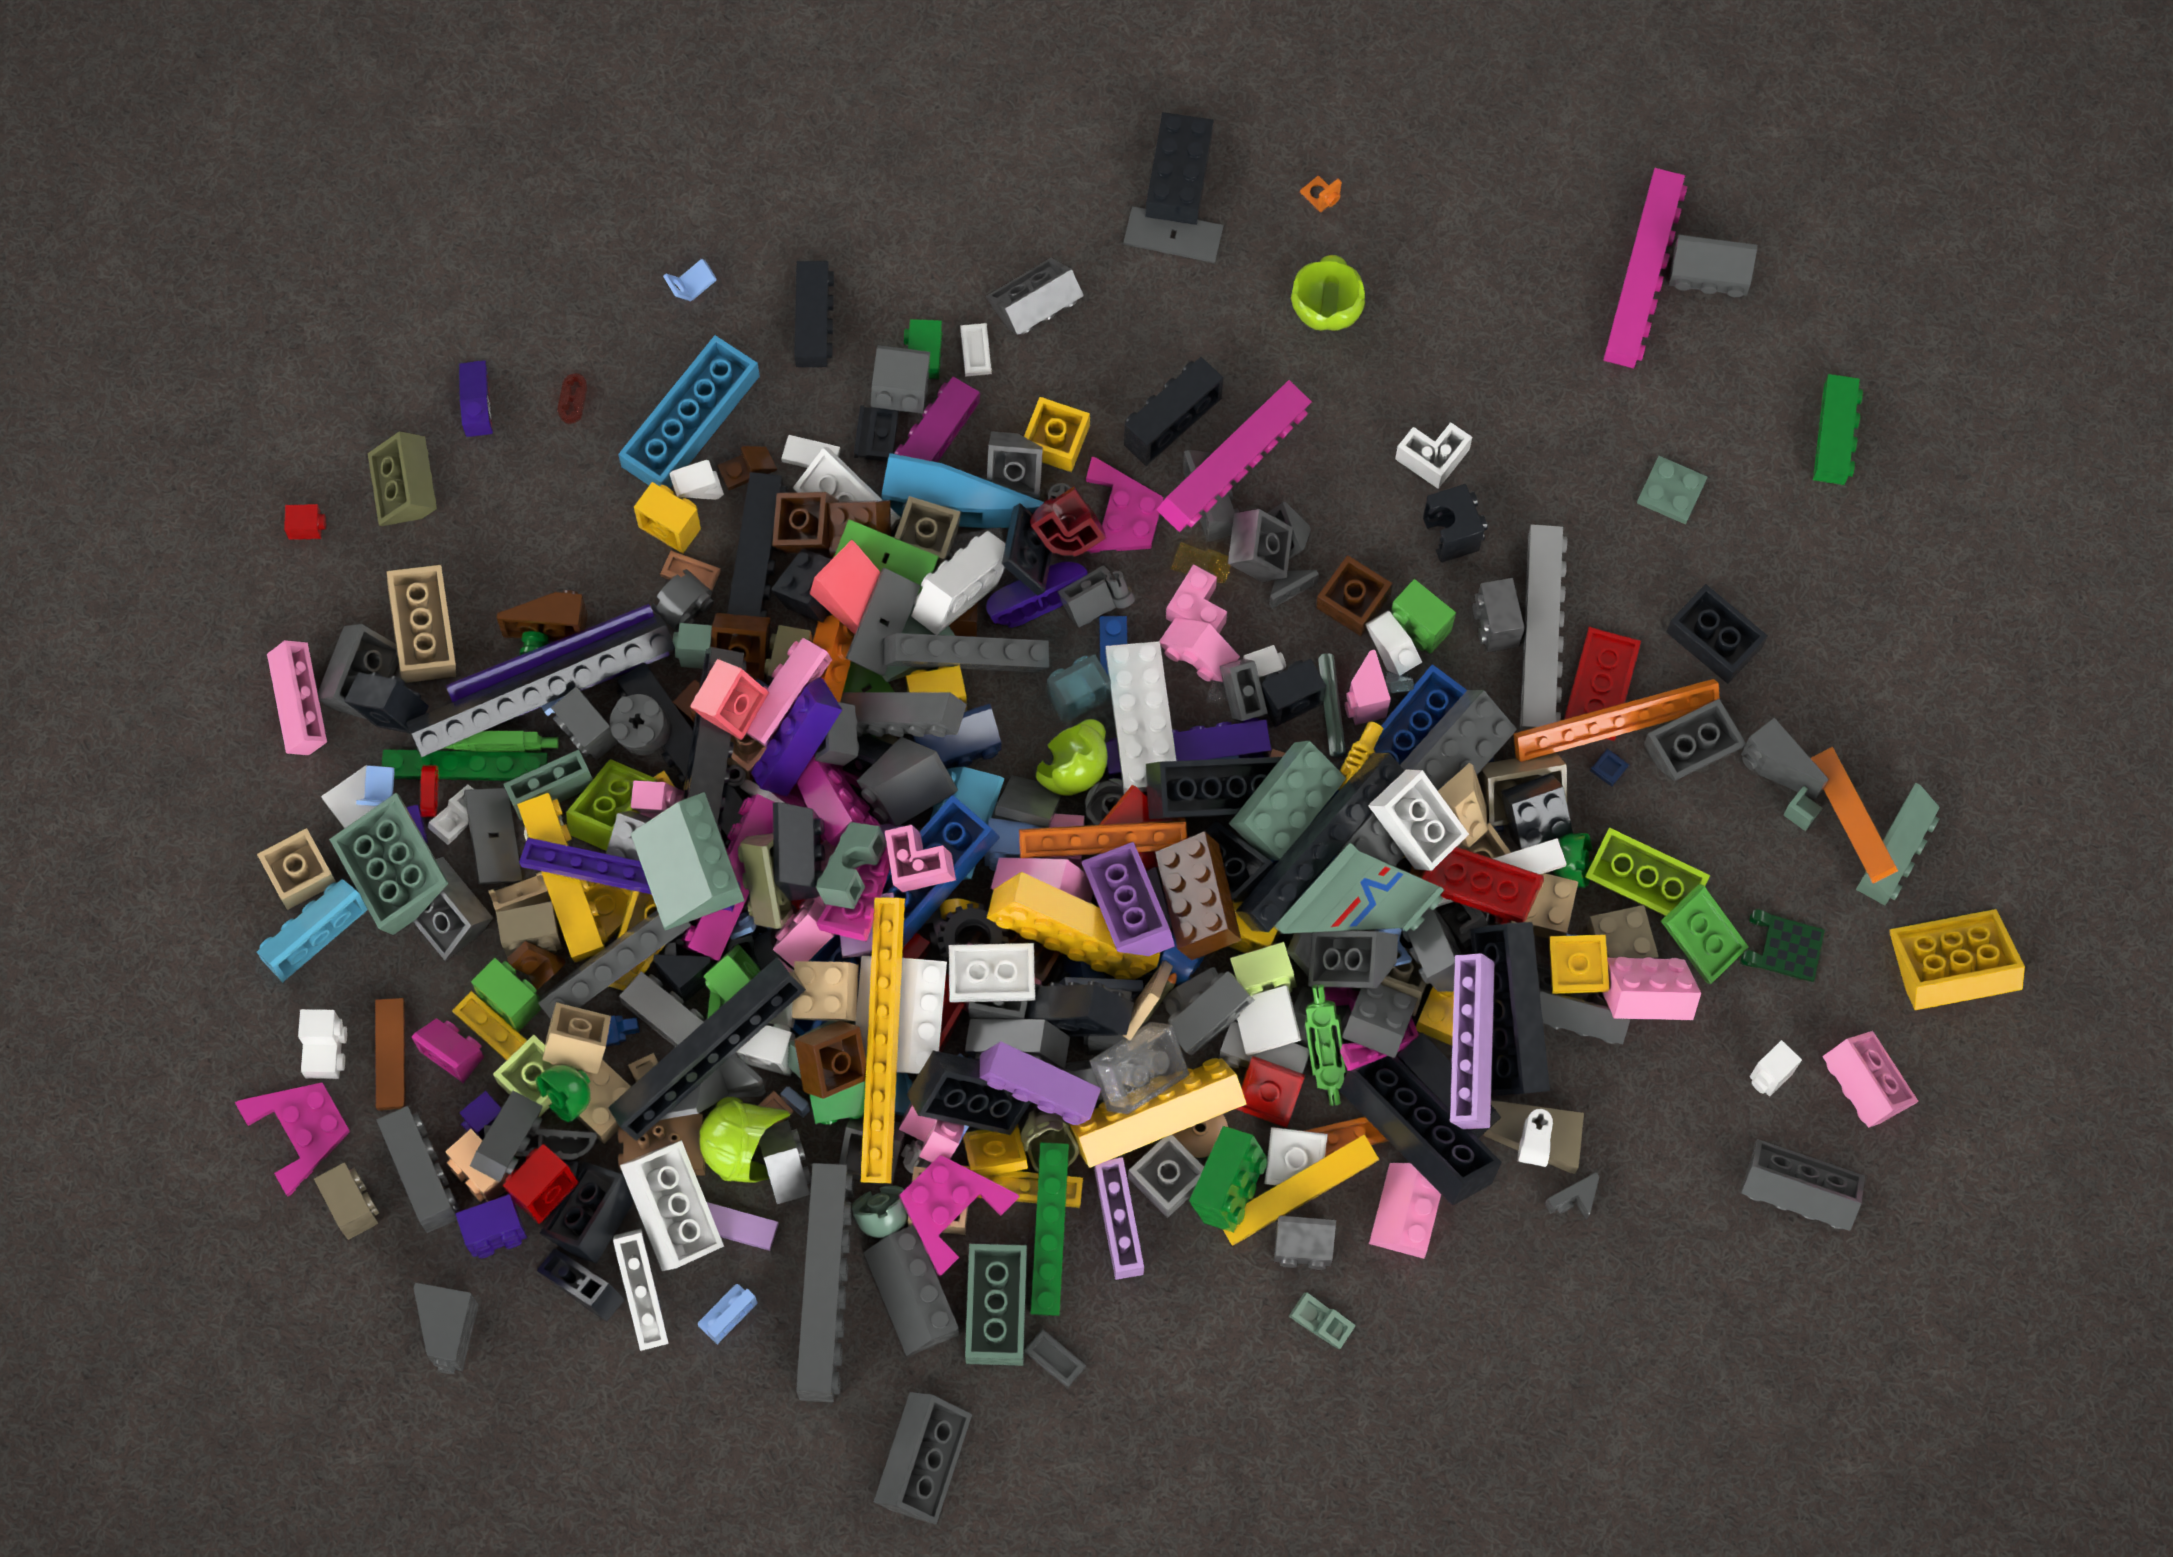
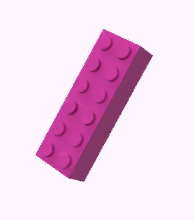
[681,794,776,961]

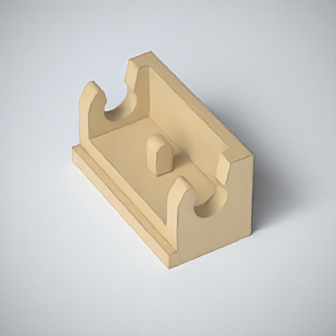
[488,872,551,912]

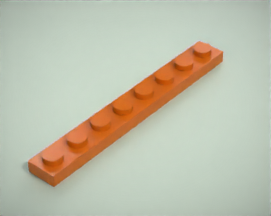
[1514,679,1720,762]

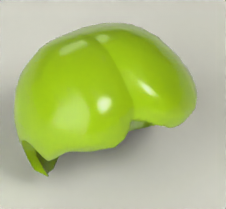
[1291,255,1365,331]
[1036,719,1108,796]

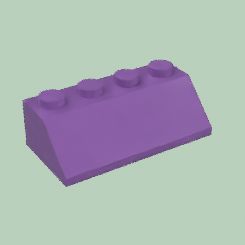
[1081,842,1175,956]
[980,1041,1101,1125]

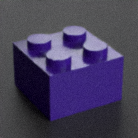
[455,1194,527,1259]

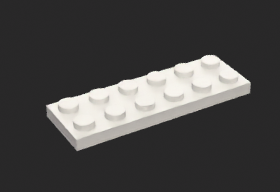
[1106,641,1176,794]

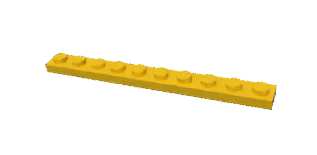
[861,898,905,1183]

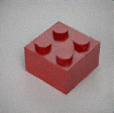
[503,1144,579,1224]

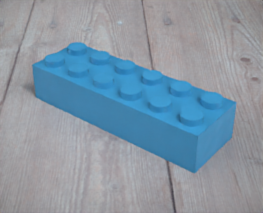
[618,335,760,488]

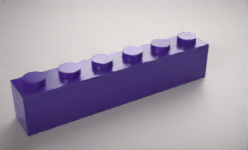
[1105,718,1271,781]

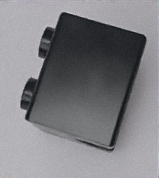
[1423,484,1488,563]

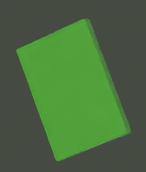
[1661,884,1748,984]

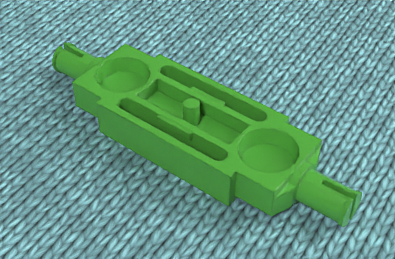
[442,731,559,753]
[1305,984,1347,1106]

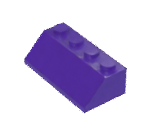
[751,677,842,796]

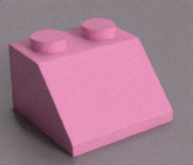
[1345,650,1390,725]

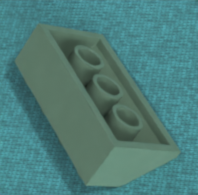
[1856,783,1940,905]

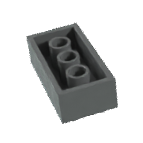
[376,1106,460,1233]

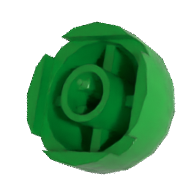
[1553,833,1593,888]
[536,1064,591,1122]

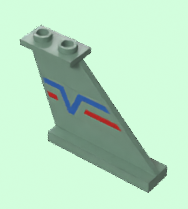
[1274,843,1444,934]

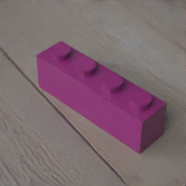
[894,377,980,463]

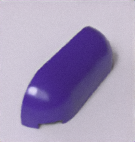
[986,562,1088,628]

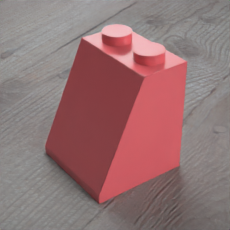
[810,540,880,634]

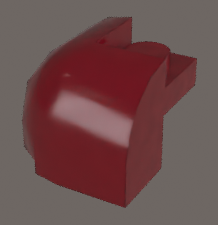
[1030,486,1106,557]

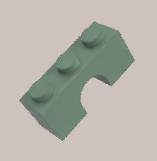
[816,822,887,909]

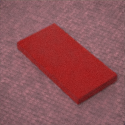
[1564,627,1641,741]
[1422,847,1544,923]

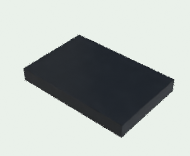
[1002,503,1052,596]

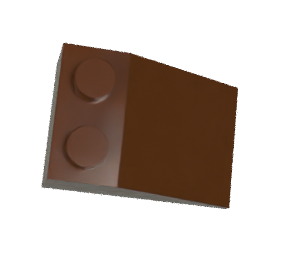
[497,590,588,641]

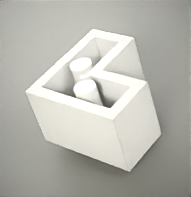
[1395,422,1472,489]
[298,1009,347,1079]

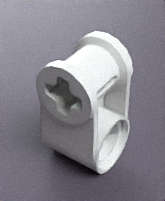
[1518,1109,1553,1167]

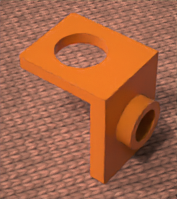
[1300,176,1342,212]

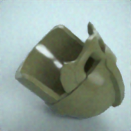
[1021,1109,1079,1172]

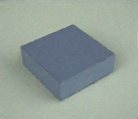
[781,1087,810,1118]

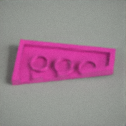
[816,846,890,942]

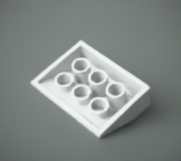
[855,955,947,1074]

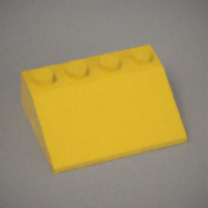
[1890,909,2025,1010]

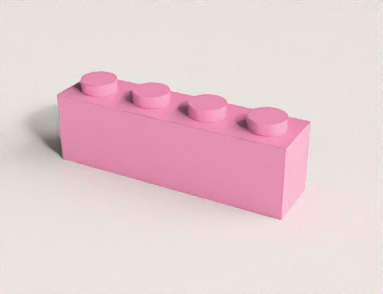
[267,641,327,755]

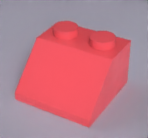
[690,659,769,740]

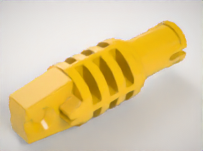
[1338,722,1384,791]

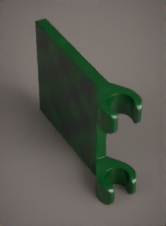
[1740,909,1825,982]

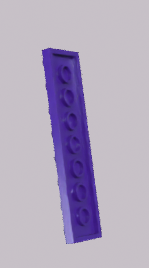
[446,604,669,724]

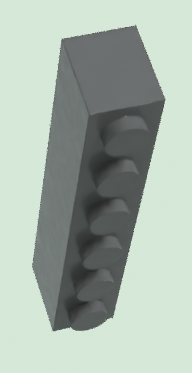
[884,633,1049,672]
[840,692,967,737]
[538,910,691,1019]

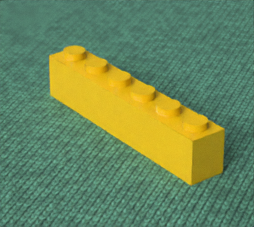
[517,793,608,962]

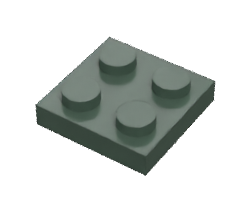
[1637,456,1707,524]

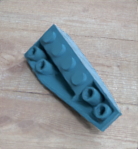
[881,453,1044,528]

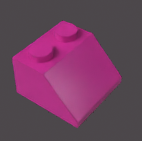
[412,1018,484,1083]

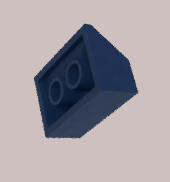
[912,704,1002,769]

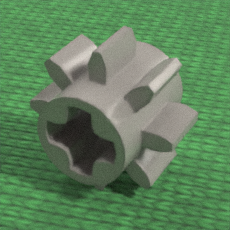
[901,1139,931,1173]

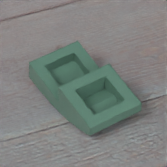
[1289,1293,1356,1349]

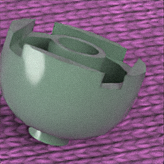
[852,1186,908,1239]

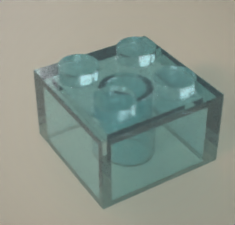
[1047,654,1111,724]

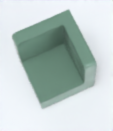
[1783,786,1823,831]

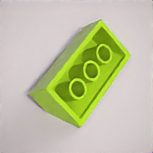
[1585,828,1710,916]

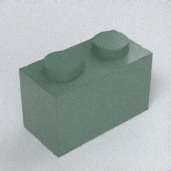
[673,623,712,669]

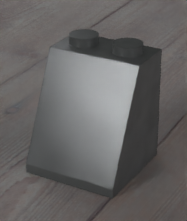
[857,737,958,827]
[413,1283,478,1374]

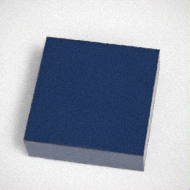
[1590,748,1629,787]

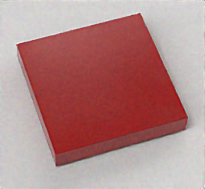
[1236,1056,1305,1128]

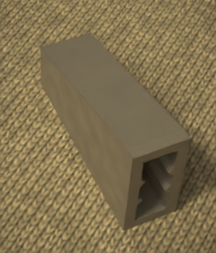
[1483,1100,1584,1174]

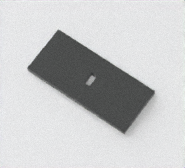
[1123,206,1224,263]
[845,568,921,676]
[464,788,522,884]

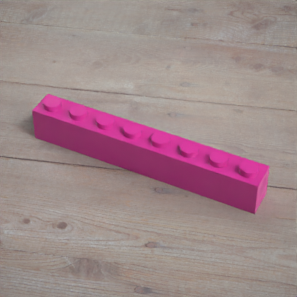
[1603,168,1688,368]
[1156,380,1312,532]

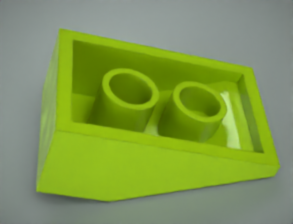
[566,759,657,851]

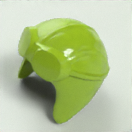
[699,1097,791,1183]

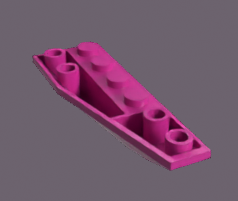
[797,754,881,847]

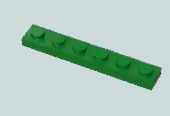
[382,750,548,781]
[1031,1142,1069,1316]

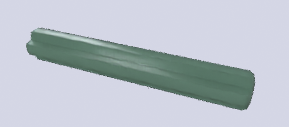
[1318,653,1346,757]

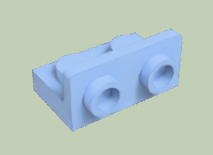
[698,1284,758,1344]

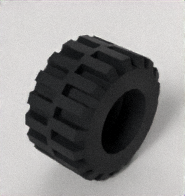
[938,904,1009,970]

